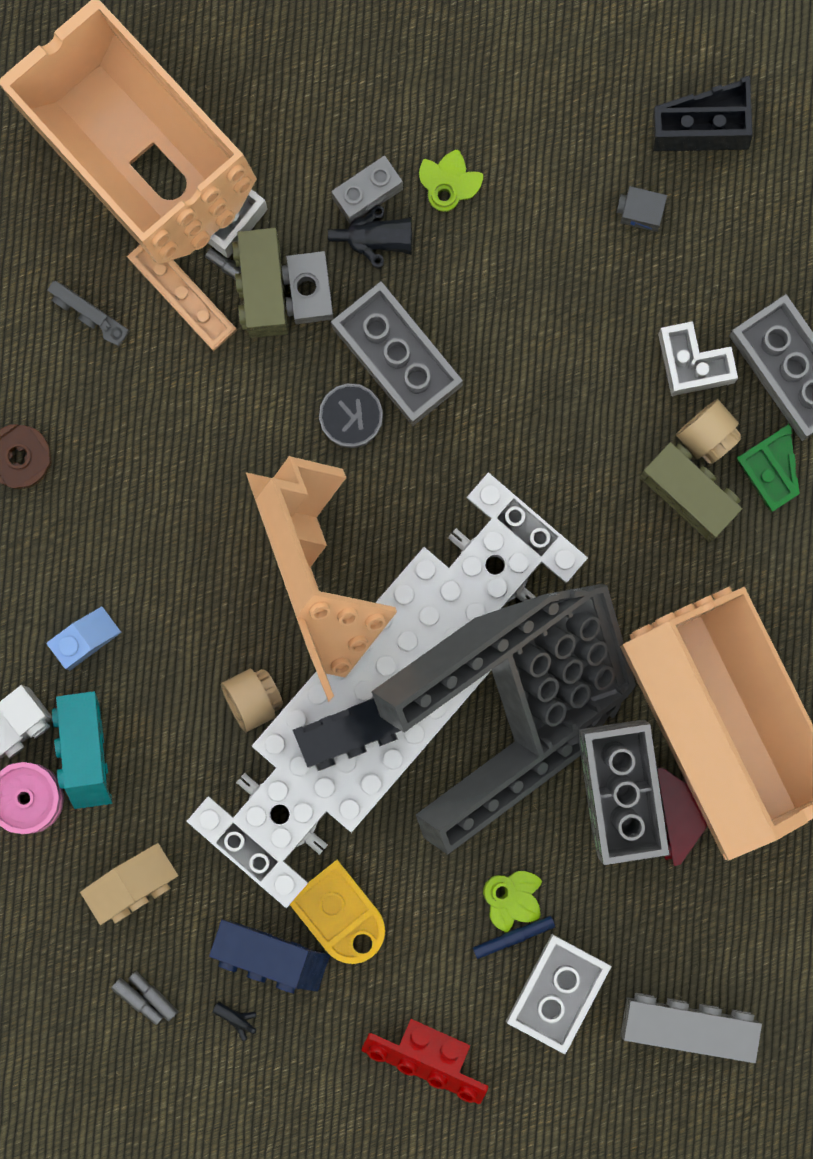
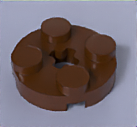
[0,424,52,489]

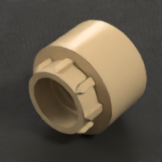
[676,399,741,464]
[221,668,283,733]

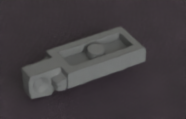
[47,281,130,346]

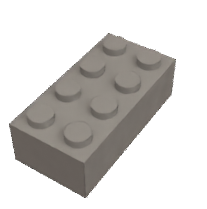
[331,281,463,426]
[729,294,813,441]
[620,993,762,1063]

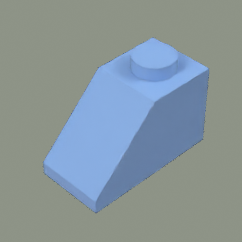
[46,606,122,671]

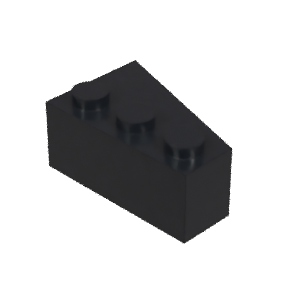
[652,75,753,151]
[293,698,401,771]

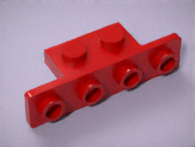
[361,1019,489,1104]

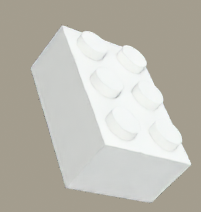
[506,934,611,1054]

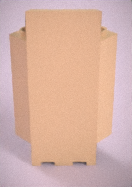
[246,456,397,702]

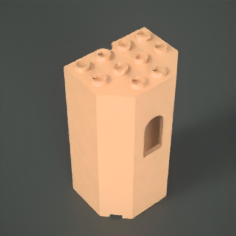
[0,0,257,265]
[620,586,813,861]

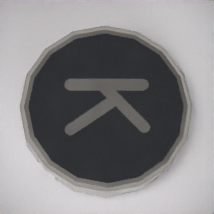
[319,383,383,448]

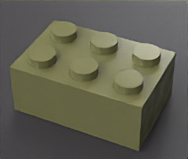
[232,228,288,338]
[639,442,743,543]

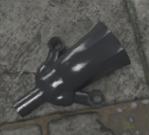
[328,205,412,269]

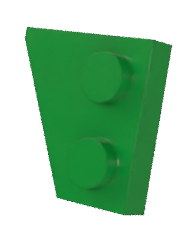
[736,424,800,513]

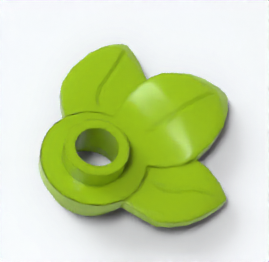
[419,150,483,211]
[483,871,542,932]

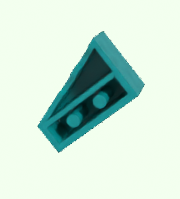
[52,691,113,809]

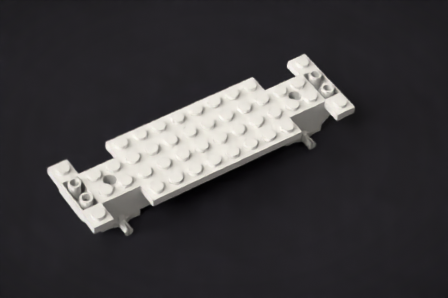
[186,472,588,908]

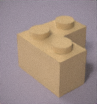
[80,843,178,925]

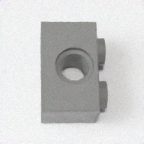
[331,155,403,224]
[282,251,334,324]

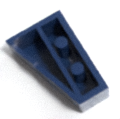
[209,919,330,994]

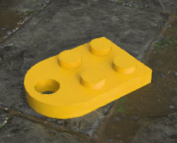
[290,859,385,964]

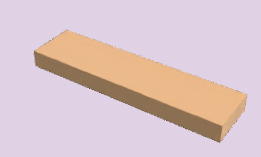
[127,245,237,352]

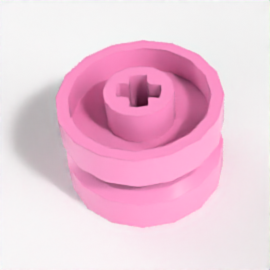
[0,762,64,834]

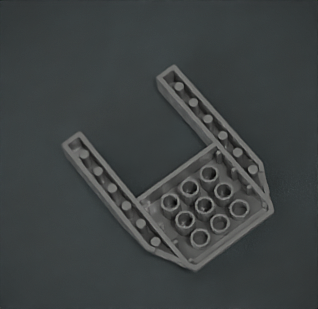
[371,584,636,855]

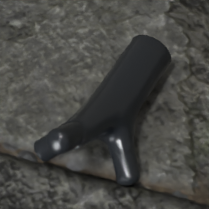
[212,1001,257,1041]

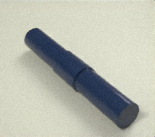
[473,915,556,959]

